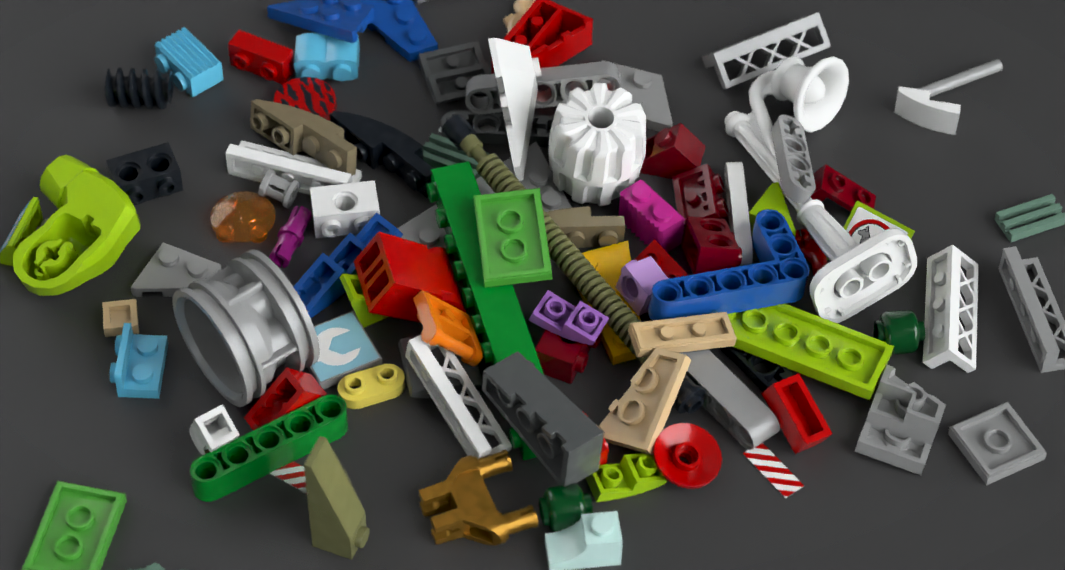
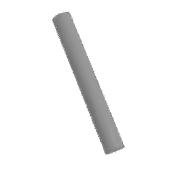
[918,59,1003,97]

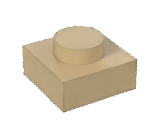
[102,299,139,337]

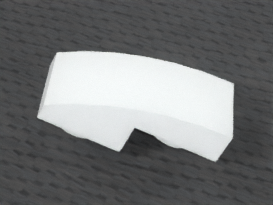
[894,86,961,135]

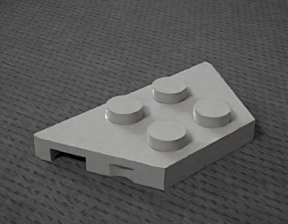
[568,60,673,132]

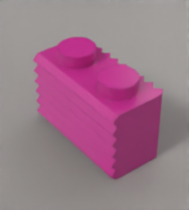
[619,180,686,252]

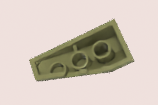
[304,436,370,560]

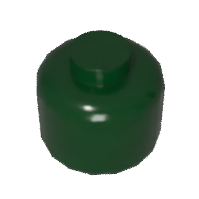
[873,310,925,355]
[538,483,593,532]

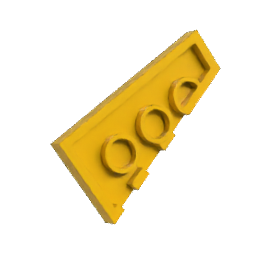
[576,240,641,365]

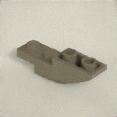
[250,99,357,176]
[547,206,625,259]

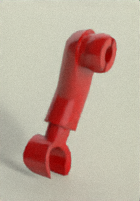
[795,229,828,275]

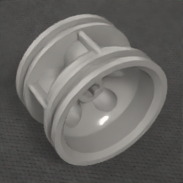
[172,249,320,407]

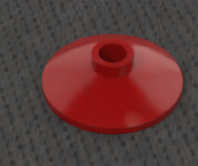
[653,423,722,489]

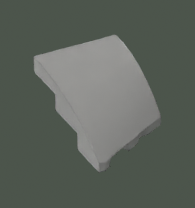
[855,364,946,475]

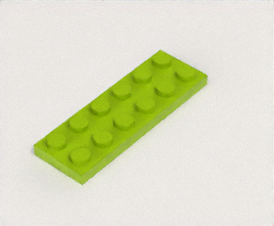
[728,304,894,400]

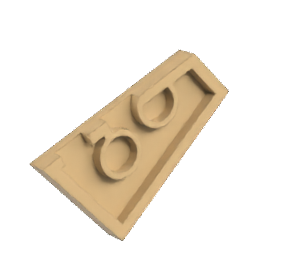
[596,347,691,455]

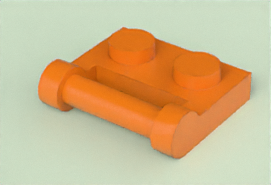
[413,290,483,367]

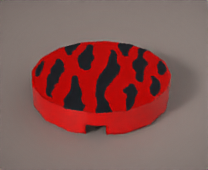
[273,77,337,121]

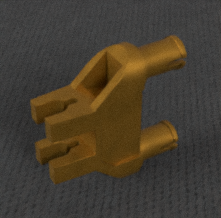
[419,449,538,545]

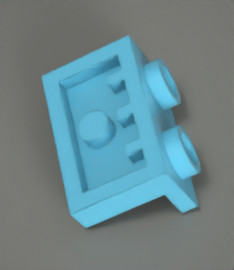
[110,323,168,399]

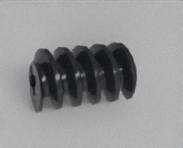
[105,67,174,109]

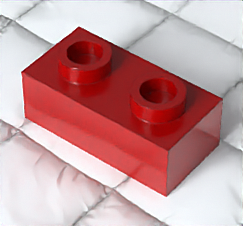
[228,30,295,84]
[762,373,833,454]

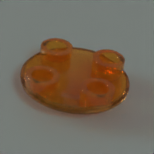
[210,191,276,243]

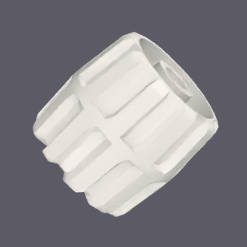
[548,83,646,206]

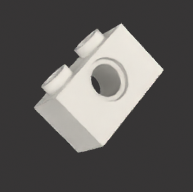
[310,180,380,238]

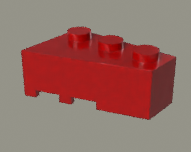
[491,0,593,74]

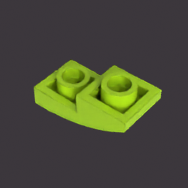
[586,453,667,502]

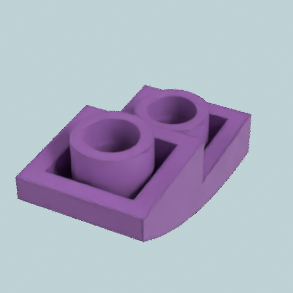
[529,290,609,345]

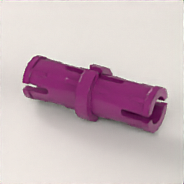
[269,206,313,268]

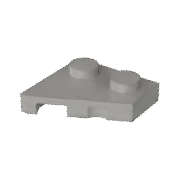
[130,242,221,297]

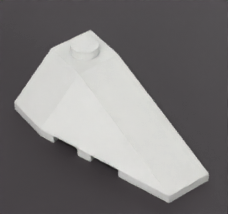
[488,37,542,181]

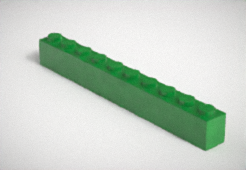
[427,161,544,460]

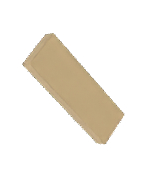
[628,312,737,358]

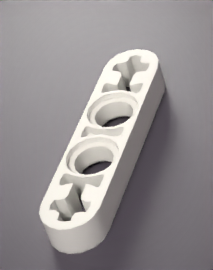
[725,162,753,266]

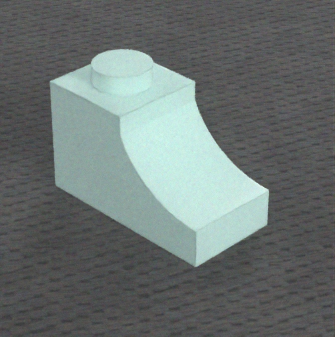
[545,511,623,570]

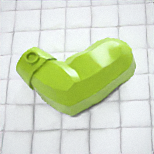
[13,155,141,296]

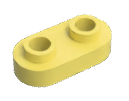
[338,364,405,409]

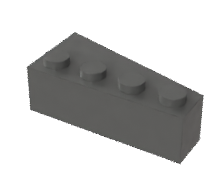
[482,351,604,487]

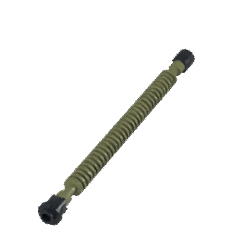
[442,114,705,414]

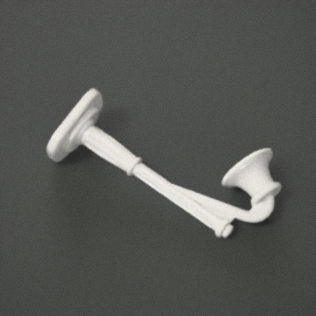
[724,56,917,323]

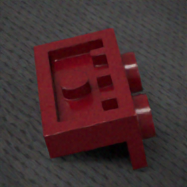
[672,163,730,231]

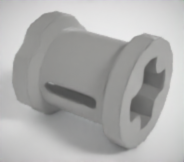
[258,169,300,209]

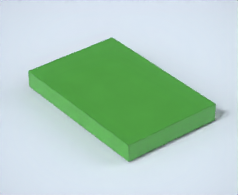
[473,188,552,288]
[22,481,127,570]

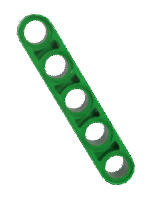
[190,394,348,502]

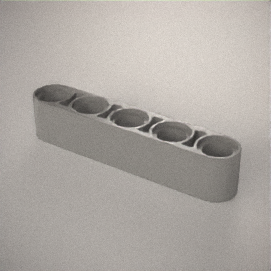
[465,61,620,114]
[681,349,780,450]

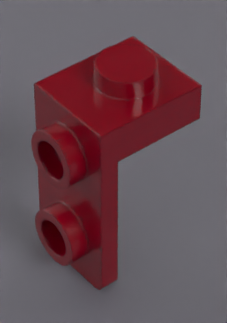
[811,164,876,212]

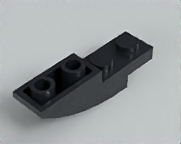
[330,111,434,198]

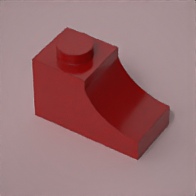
[244,367,327,430]

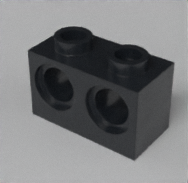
[106,142,183,205]

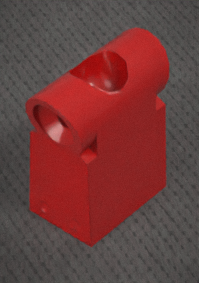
[354,231,466,322]

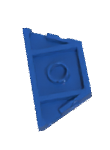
[267,0,375,43]

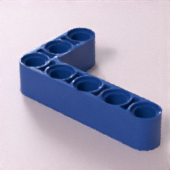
[648,209,810,320]

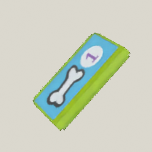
[0,197,43,266]

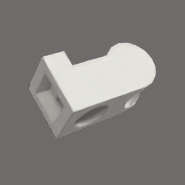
[189,404,240,455]

